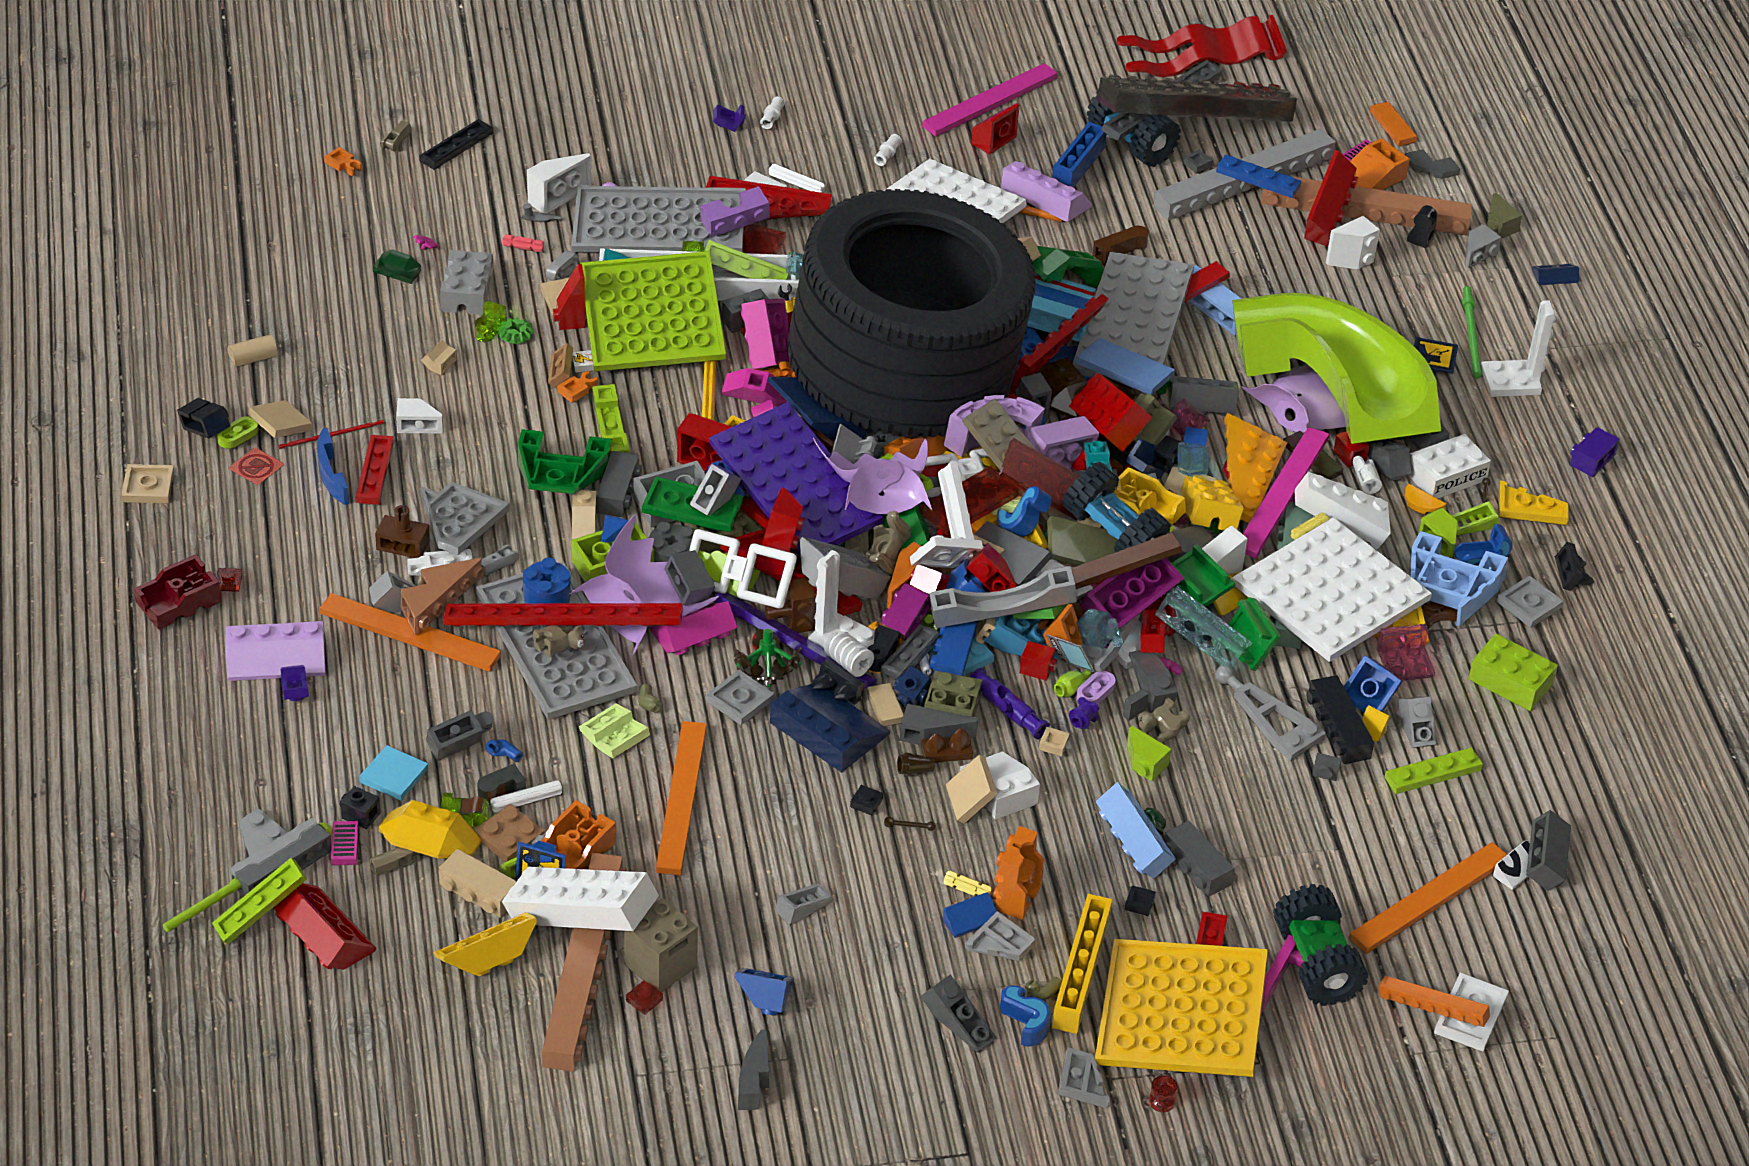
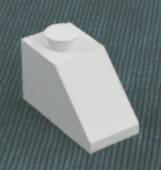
[396,398,443,434]

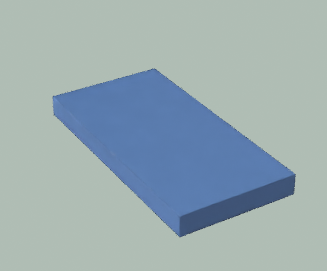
[1076,338,1175,395]

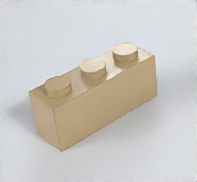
[439,849,517,918]

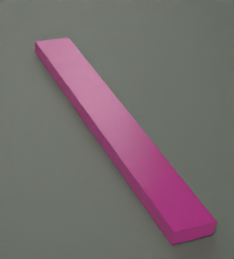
[922,63,1058,137]
[1243,427,1329,559]

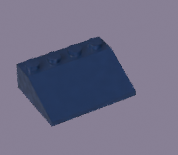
[767,377,868,442]
[770,684,890,773]

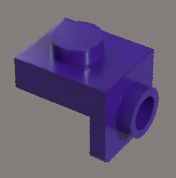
[713,104,746,132]
[280,665,309,701]

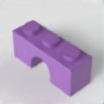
[700,186,770,237]

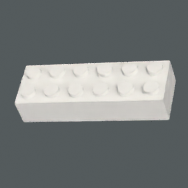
[502,867,659,931]

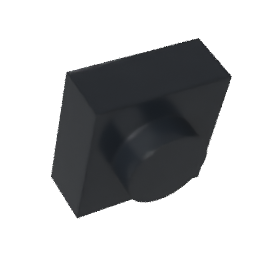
[850,785,883,816]
[1124,885,1156,916]

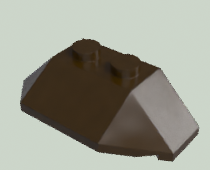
[1036,357,1087,418]

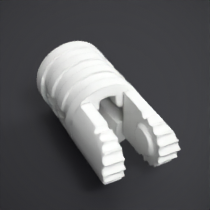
[1353,456,1382,494]

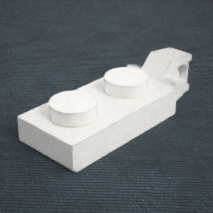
[407,549,473,576]

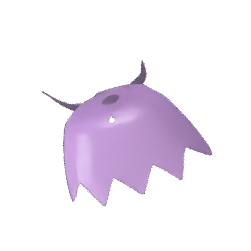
[1242,365,1345,432]
[813,438,932,514]
[569,515,719,657]

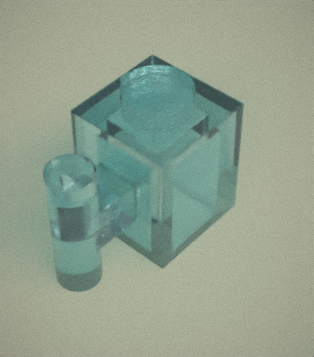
[1178,442,1208,477]
[1076,608,1123,649]

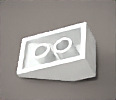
[527,153,591,214]
[960,752,1040,819]

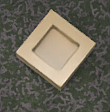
[1039,727,1070,756]

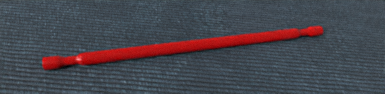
[278,420,384,449]

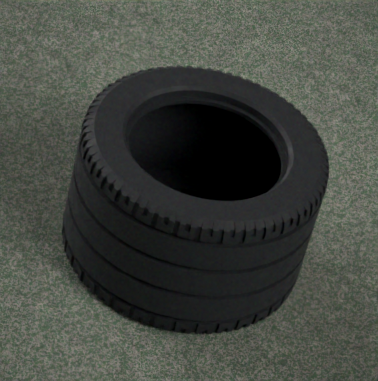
[788,189,1036,438]

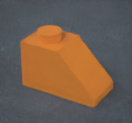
[1043,604,1085,647]

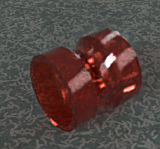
[1149,1075,1178,1112]

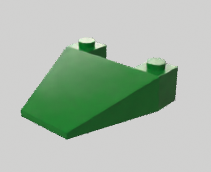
[518,429,612,494]

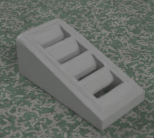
[775,883,833,924]

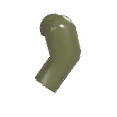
[737,515,765,533]
[638,684,663,713]
[1025,977,1062,999]

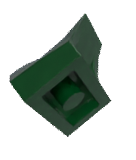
[373,249,421,284]

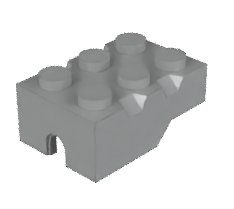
[440,250,493,315]

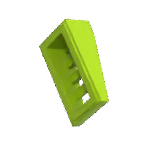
[1452,501,1500,535]

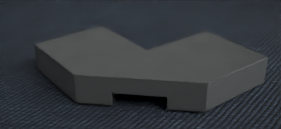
[1405,149,1461,179]

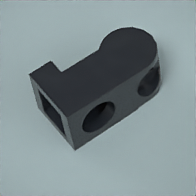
[1407,205,1437,248]
[867,624,900,672]

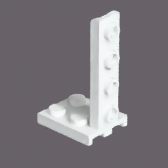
[1480,300,1557,397]
[910,460,983,568]
[808,550,875,648]

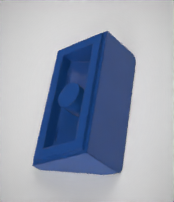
[943,892,997,938]

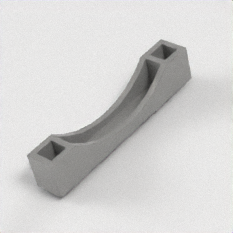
[929,566,1076,628]

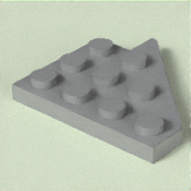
[421,482,510,555]

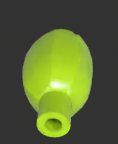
[1054,670,1091,698]

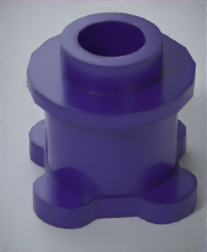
[1069,697,1100,729]

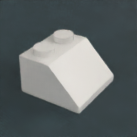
[1326,216,1380,269]

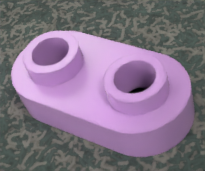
[1076,671,1115,704]

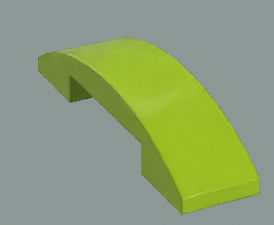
[592,384,630,453]

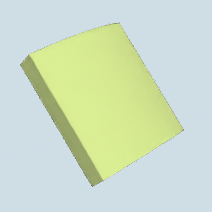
[579,703,650,758]

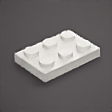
[1434,973,1509,1052]

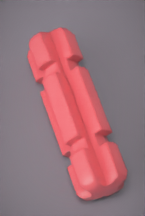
[502,234,544,252]

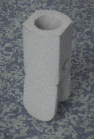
[481,545,519,577]

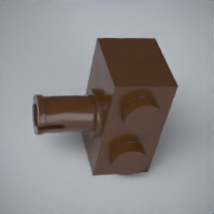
[375,505,430,558]
[765,578,816,633]

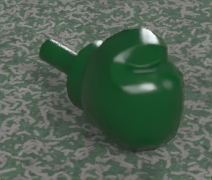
[1143,808,1166,835]

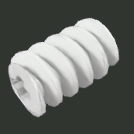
[824,632,874,677]

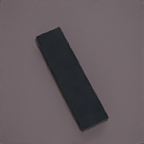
[419,119,493,170]

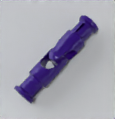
[970,668,1050,739]

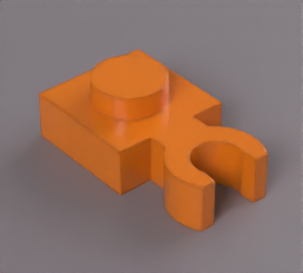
[324,147,362,176]
[557,371,598,403]

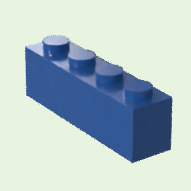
[1052,122,1107,188]
[930,620,979,676]

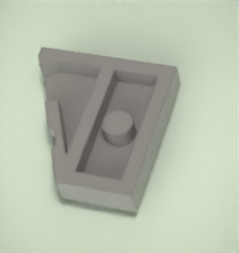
[239,808,288,856]
[965,911,1036,961]
[1058,1047,1110,1108]

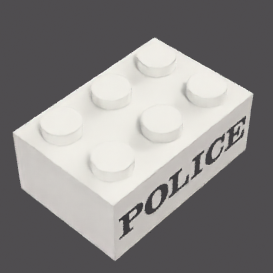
[1407,434,1491,499]

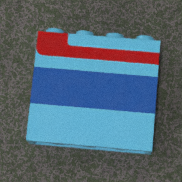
[1027,273,1096,342]

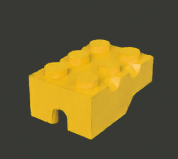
[1113,467,1186,526]
[1180,475,1244,530]

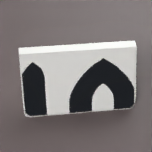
[1493,840,1530,890]

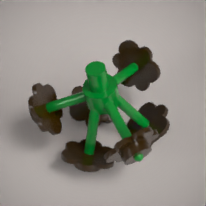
[734,629,803,687]

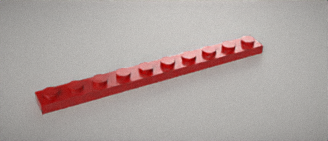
[443,603,683,626]

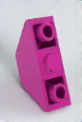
[721,368,787,407]

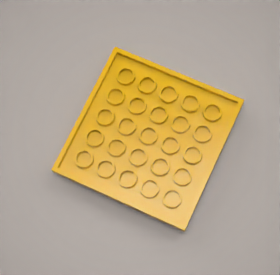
[1095,939,1268,1077]

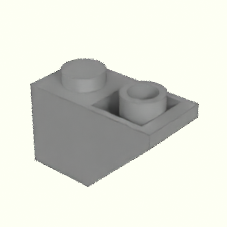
[1465,224,1502,268]
[1398,696,1436,747]

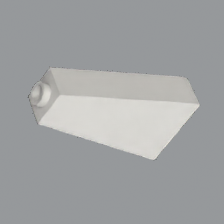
[1166,526,1248,603]

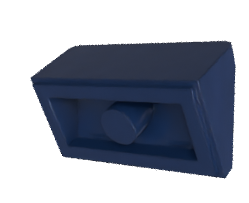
[1532,263,1579,285]

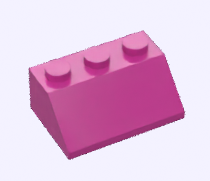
[741,298,790,369]
[649,601,738,655]

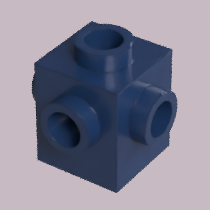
[894,666,931,706]

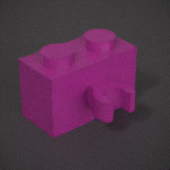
[881,583,931,640]

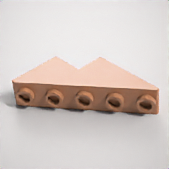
[401,557,485,635]

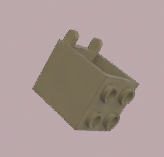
[619,898,698,994]

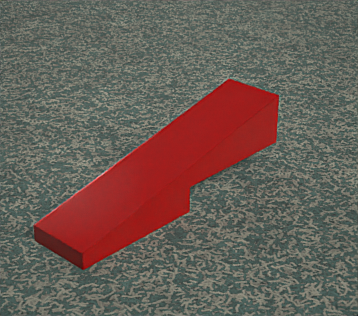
[1140,595,1168,653]

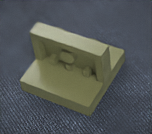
[1132,393,1177,445]

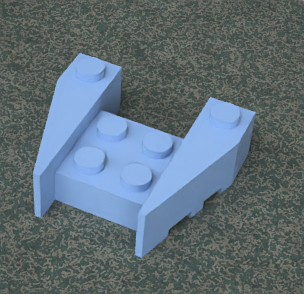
[1410,531,1508,626]

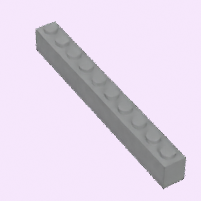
[1154,129,1336,221]

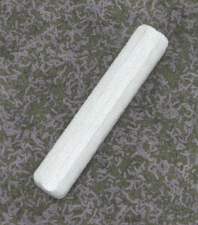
[769,164,825,193]
[490,780,562,813]

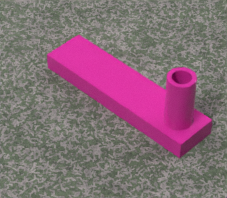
[1261,935,1303,1015]

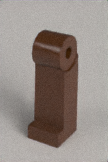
[1092,225,1149,267]

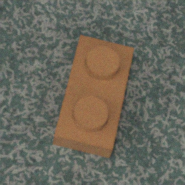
[548,343,573,388]

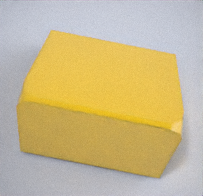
[1362,706,1389,742]

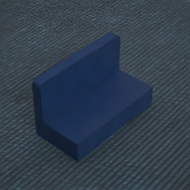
[1126,438,1165,479]

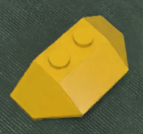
[378,800,481,859]
[433,912,537,976]

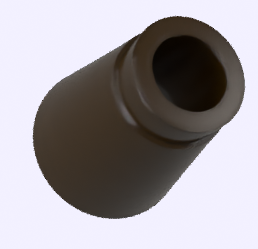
[897,752,935,777]

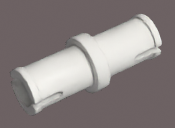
[760,96,785,129]
[874,134,902,166]

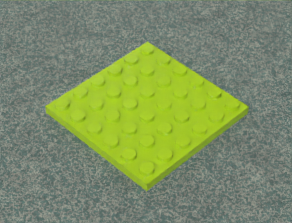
[580,251,726,372]

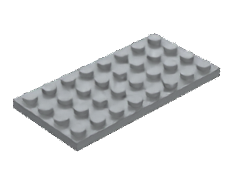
[571,186,746,252]
[1073,252,1194,381]
[476,561,637,720]

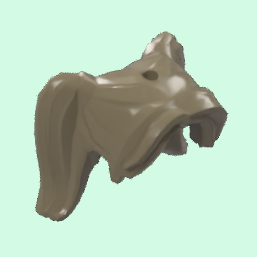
[865,510,911,575]

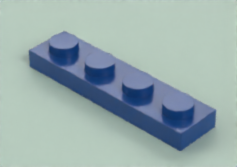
[1216,155,1301,198]

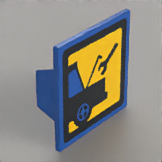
[516,841,566,881]

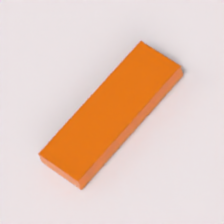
[1370,102,1417,146]

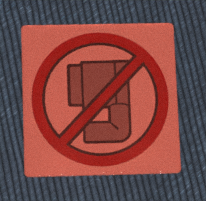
[228,447,284,485]

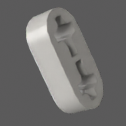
[546,250,579,281]

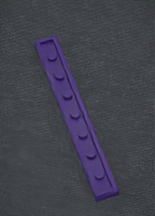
[714,592,877,689]

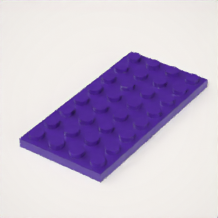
[709,402,883,559]

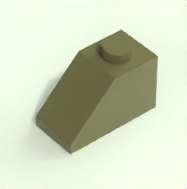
[1487,193,1522,238]

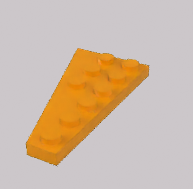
[1224,413,1287,524]

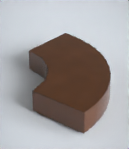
[1421,602,1458,629]

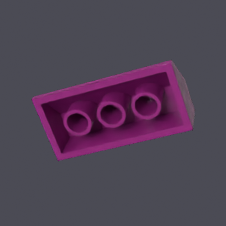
[1079,558,1184,631]

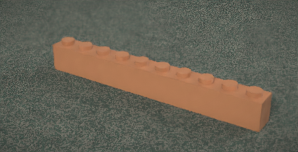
[1261,177,1472,235]
[542,853,627,1072]

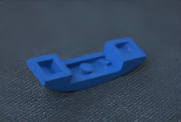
[317,428,349,505]

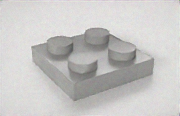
[1497,575,1564,628]
[706,670,774,725]

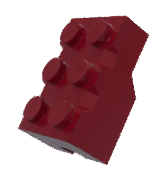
[134,554,222,630]

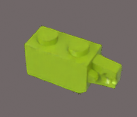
[698,550,761,597]

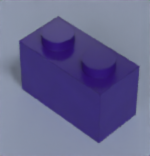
[1570,427,1620,477]

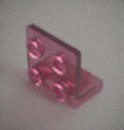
[1152,394,1210,436]
[1376,624,1435,681]

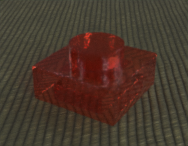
[216,568,242,592]
[626,980,663,1015]

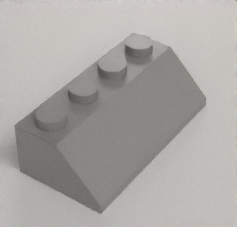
[800,537,891,600]

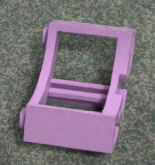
[944,395,1045,457]

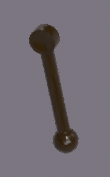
[1482,478,1491,504]
[884,817,936,831]

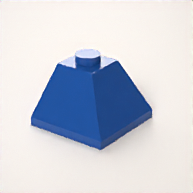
[1344,655,1403,713]
[735,968,793,1016]

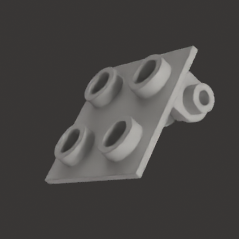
[831,424,877,464]

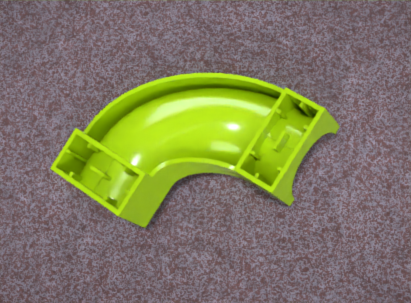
[1232,293,1441,444]

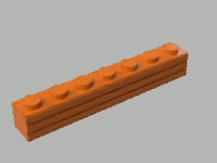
[1378,975,1490,1027]

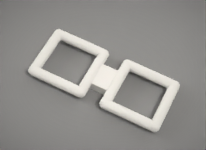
[912,449,1011,498]
[689,529,797,609]

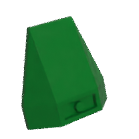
[1033,246,1104,288]

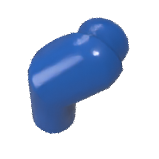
[486,739,523,762]

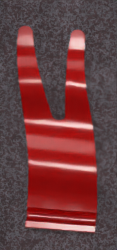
[1116,15,1286,77]

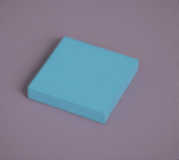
[359,745,428,801]

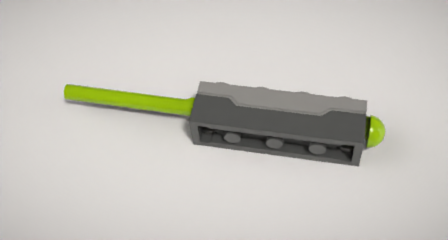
[163,818,332,932]

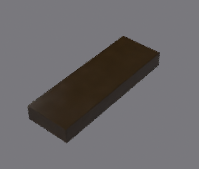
[1283,431,1344,480]

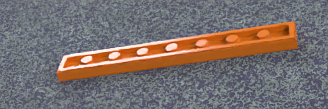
[319,593,501,672]
[656,721,707,875]
[1349,842,1507,954]

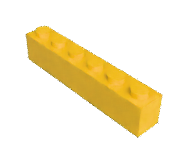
[1052,894,1112,1034]

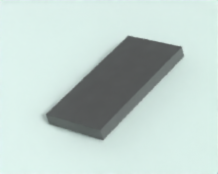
[969,521,1053,587]

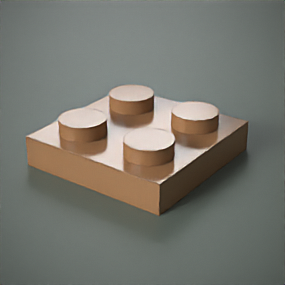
[474,804,545,862]

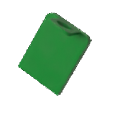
[1170,544,1235,611]
[1220,597,1281,671]

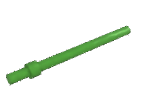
[1462,286,1482,379]

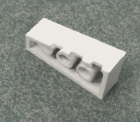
[1295,472,1390,550]

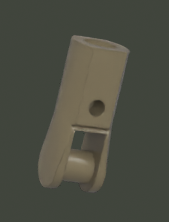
[381,120,412,151]
[369,847,416,876]

